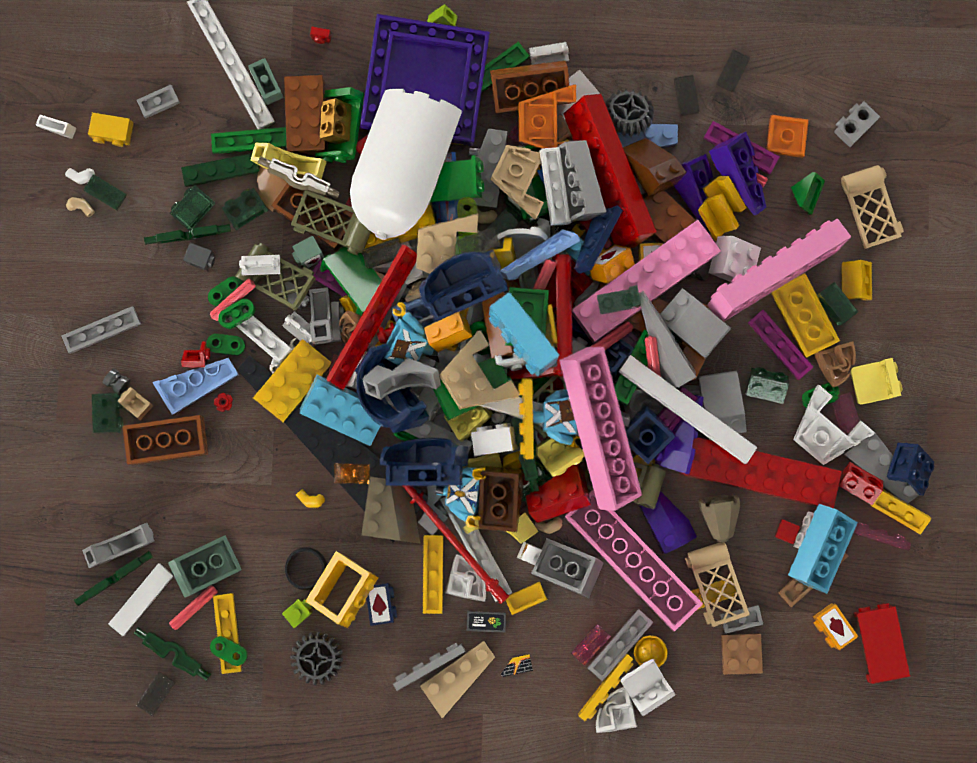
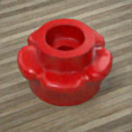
[214,393,233,412]

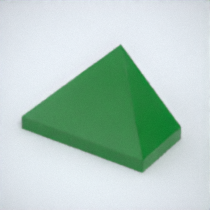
[791,172,825,215]

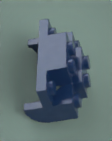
[419,249,508,321]
[380,438,468,487]

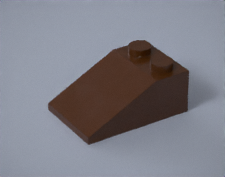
[623,138,687,197]
[478,466,524,532]

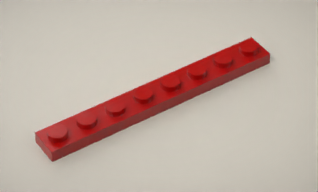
[326,245,417,390]

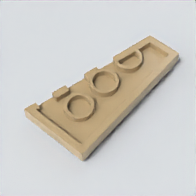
[420,641,495,718]

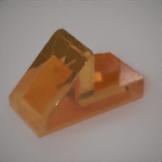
[334,463,369,484]

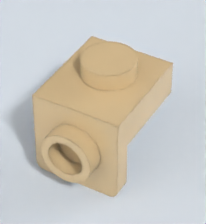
[118,387,153,421]

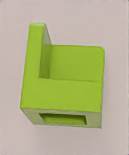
[427,4,457,26]

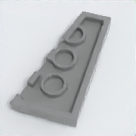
[843,431,919,503]

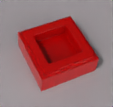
[774,519,800,544]

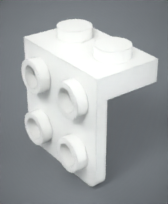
[621,659,675,716]

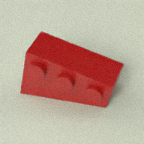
[526,464,591,523]

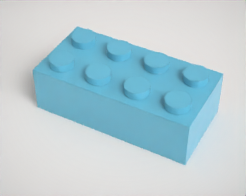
[488,292,559,377]
[300,374,380,446]
[788,504,858,594]

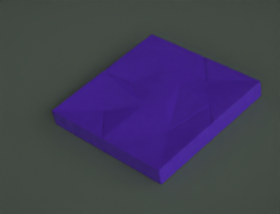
[360,14,490,146]

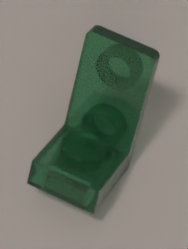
[597,285,641,315]

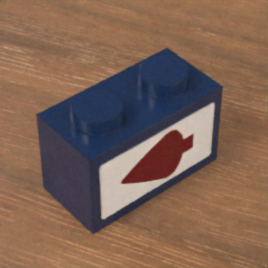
[366,583,397,626]

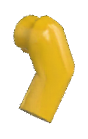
[296,489,325,508]

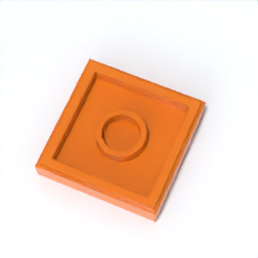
[766,115,809,158]

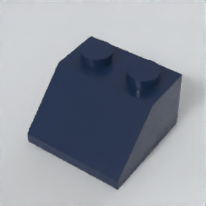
[624,405,675,464]

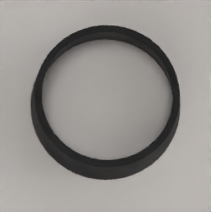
[285,547,327,590]

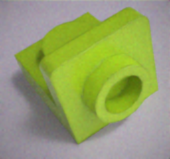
[282,598,312,628]

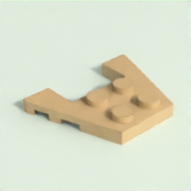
[490,145,544,220]
[416,214,478,274]
[439,330,520,409]

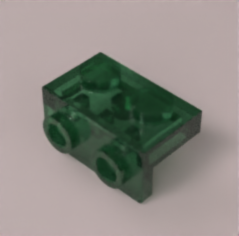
[745,367,789,404]

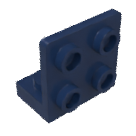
[886,442,934,496]

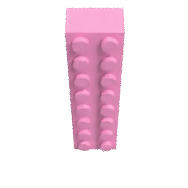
[707,218,851,322]
[572,220,721,344]
[559,347,642,511]
[565,490,703,631]

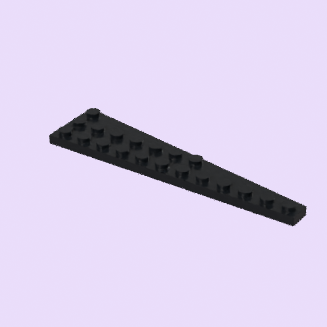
[237,355,428,543]

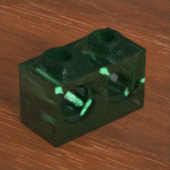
[222,188,268,230]

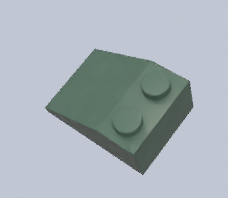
[168,535,242,598]

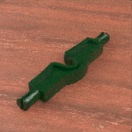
[144,224,231,245]
[512,417,540,492]
[74,551,153,606]
[133,627,211,681]

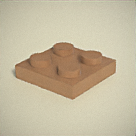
[721,633,763,675]

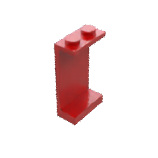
[853,603,910,684]

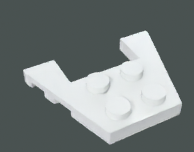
[793,385,875,465]

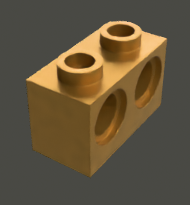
[320,98,352,145]

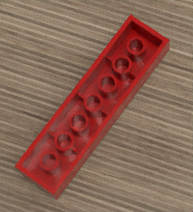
[563,94,656,248]
[679,437,842,509]

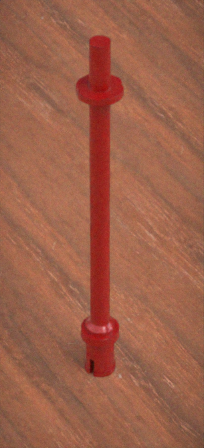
[403,486,509,604]

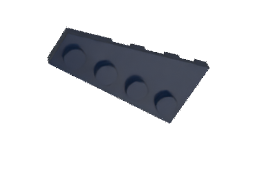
[574,205,623,274]

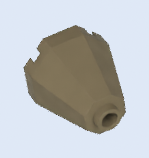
[698,495,740,542]

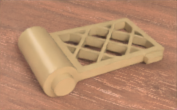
[841,165,904,249]
[684,542,750,627]

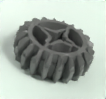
[605,89,654,137]
[290,632,343,685]

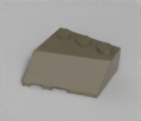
[361,477,421,544]

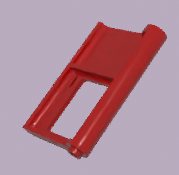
[507,254,573,381]

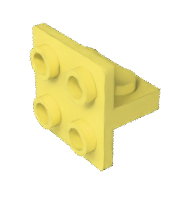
[444,406,493,442]

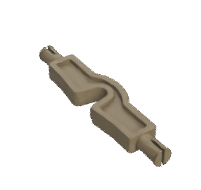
[257,156,340,199]

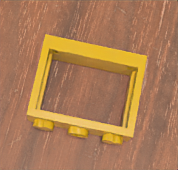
[305,551,379,628]

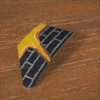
[501,654,533,677]

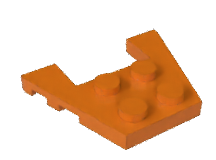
[519,84,576,149]

